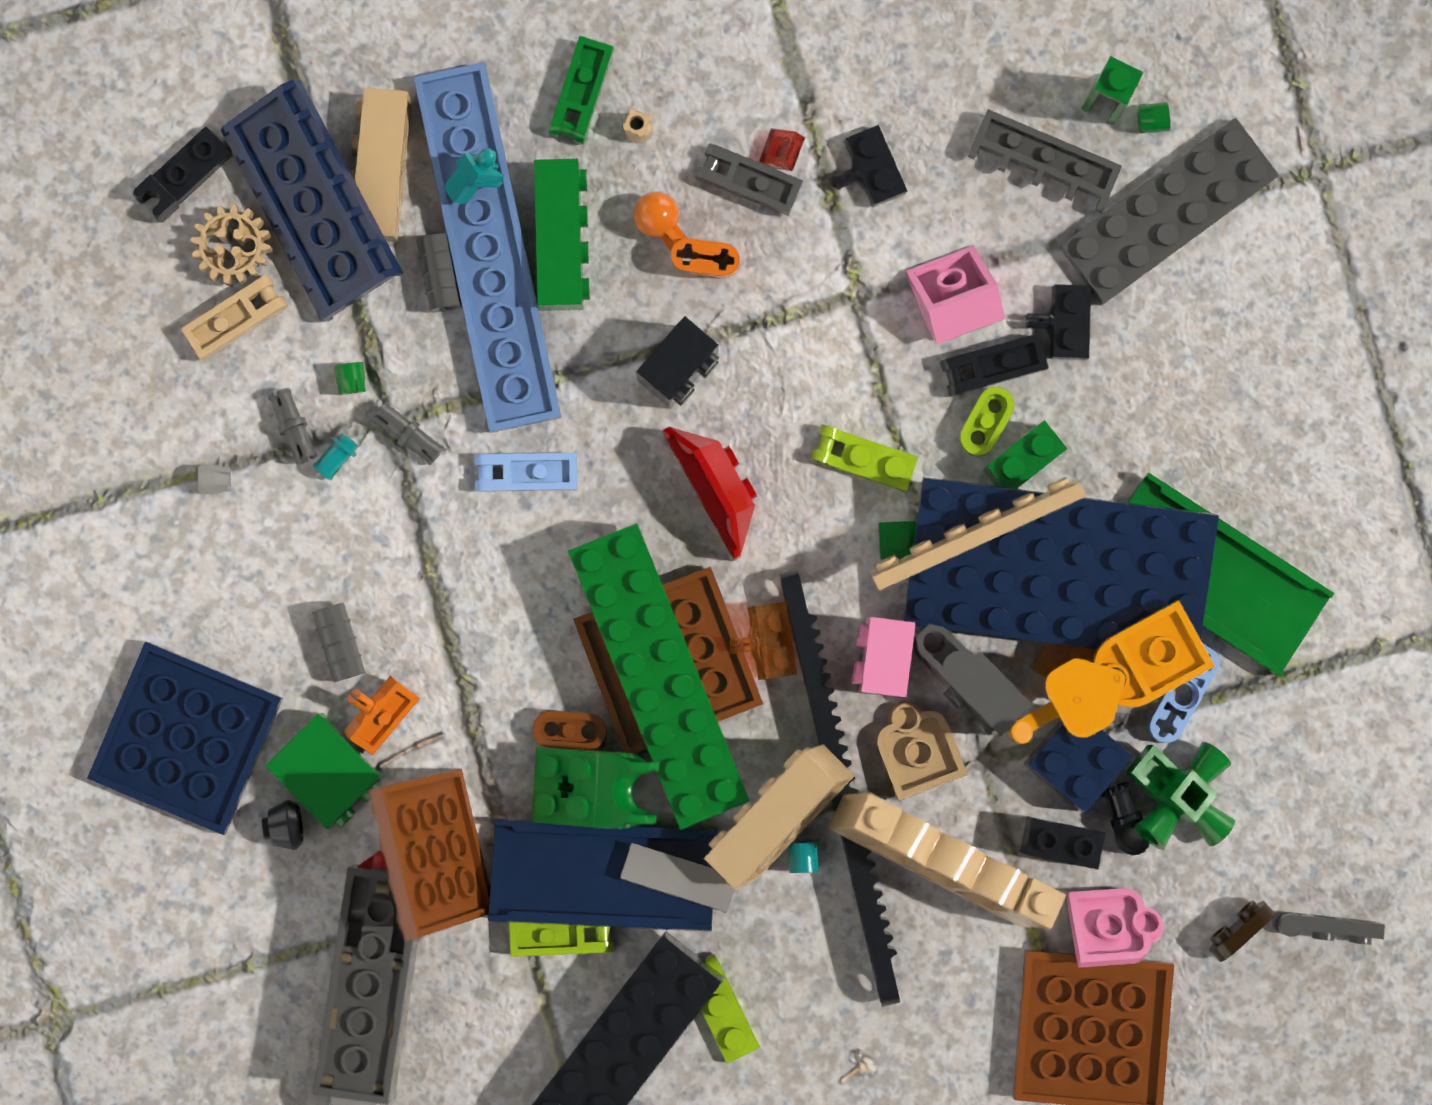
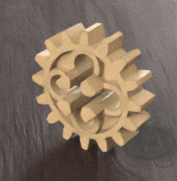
[190,204,273,286]

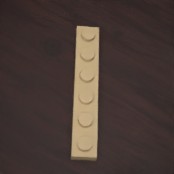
[871,477,1086,591]

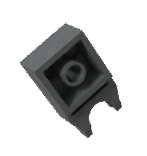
[913,624,1033,737]

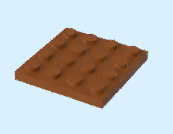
[573,566,763,754]
[369,768,491,941]
[1012,949,1174,1105]

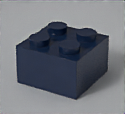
[1023,719,1134,813]

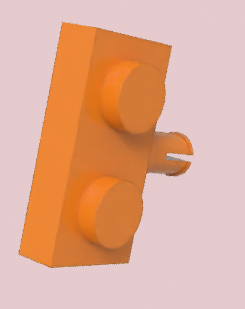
[343,675,420,755]

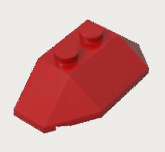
[662,427,757,561]

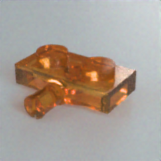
[730,602,797,680]

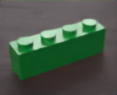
[534,159,590,311]

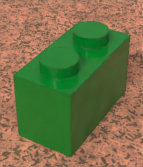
[982,420,1068,489]

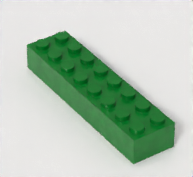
[568,523,750,830]

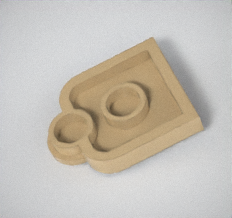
[877,701,968,801]

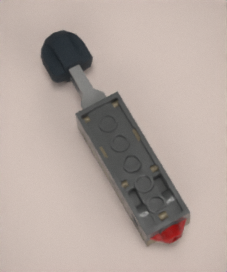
[313,851,419,1105]

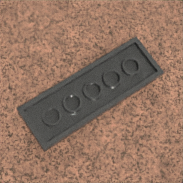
[1059,118,1279,305]

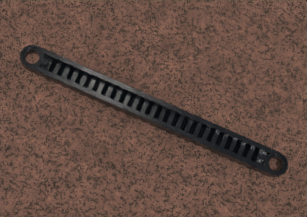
[779,570,900,1007]

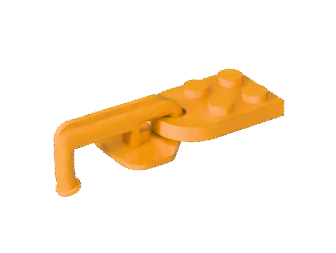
[1006,600,1215,744]

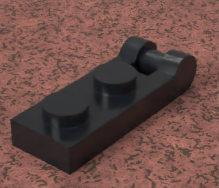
[939,333,1049,397]

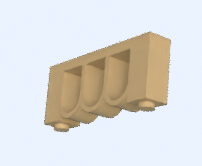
[828,793,1066,929]

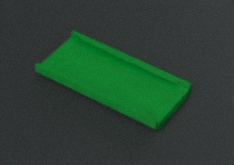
[1127,473,1335,677]

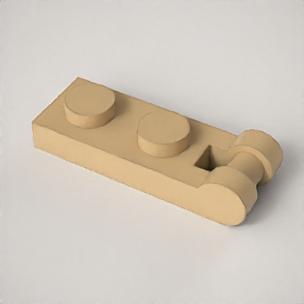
[181,275,288,361]

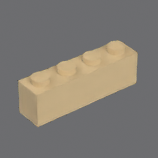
[350,87,412,243]

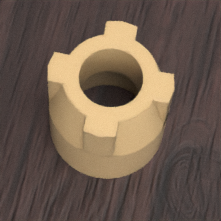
[623,109,652,143]

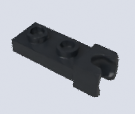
[133,126,233,223]

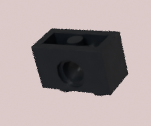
[1020,816,1106,870]

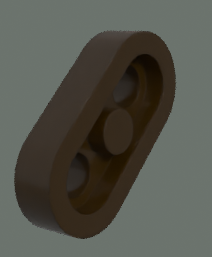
[1209,900,1275,962]

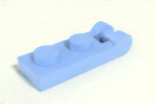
[474,453,578,492]

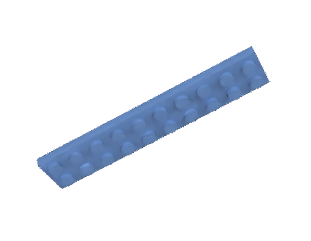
[414,62,562,433]

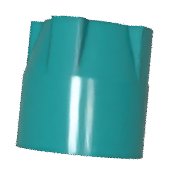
[789,842,819,873]

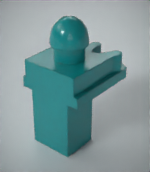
[444,148,504,204]

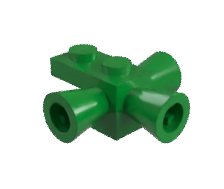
[1126,742,1235,850]

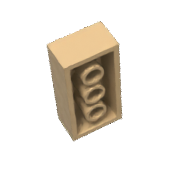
[704,744,855,891]

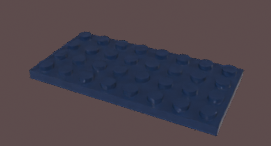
[903,477,1219,649]

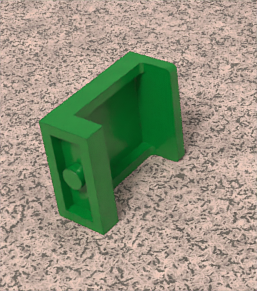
[265,713,384,829]

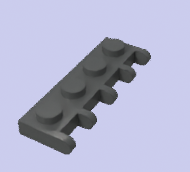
[967,109,1122,214]

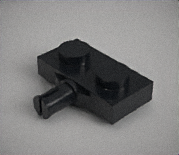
[833,125,908,208]
[1025,284,1091,360]

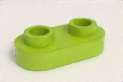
[959,387,1015,457]

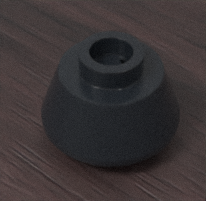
[262,799,304,850]

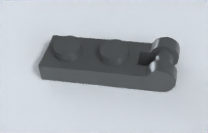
[695,144,803,216]
[1272,912,1385,945]

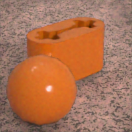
[633,191,740,279]

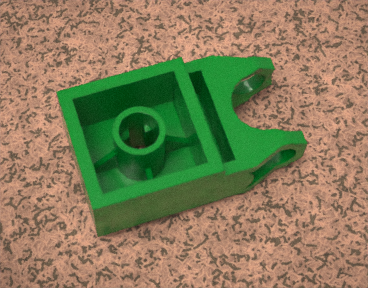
[531,747,659,829]

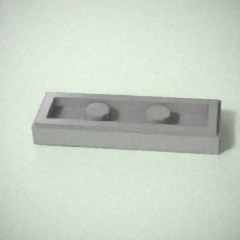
[620,843,734,913]

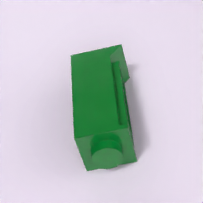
[1081,56,1144,125]

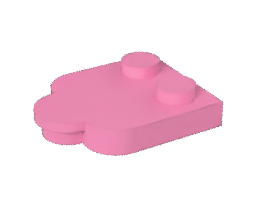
[1066,888,1164,968]

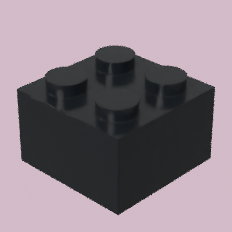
[636,316,719,409]

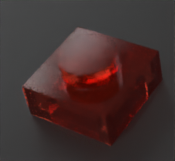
[758,128,805,171]

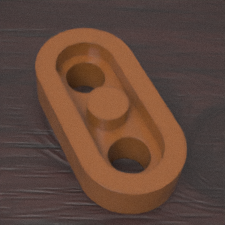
[533,711,607,750]

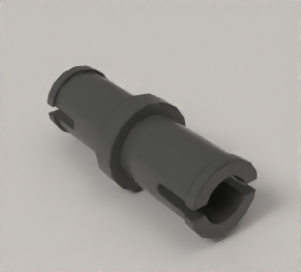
[268,388,317,464]
[372,402,445,466]

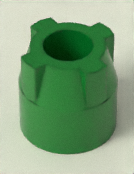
[1137,102,1170,133]
[334,362,366,395]

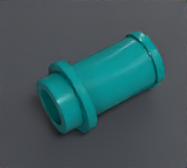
[313,433,359,480]

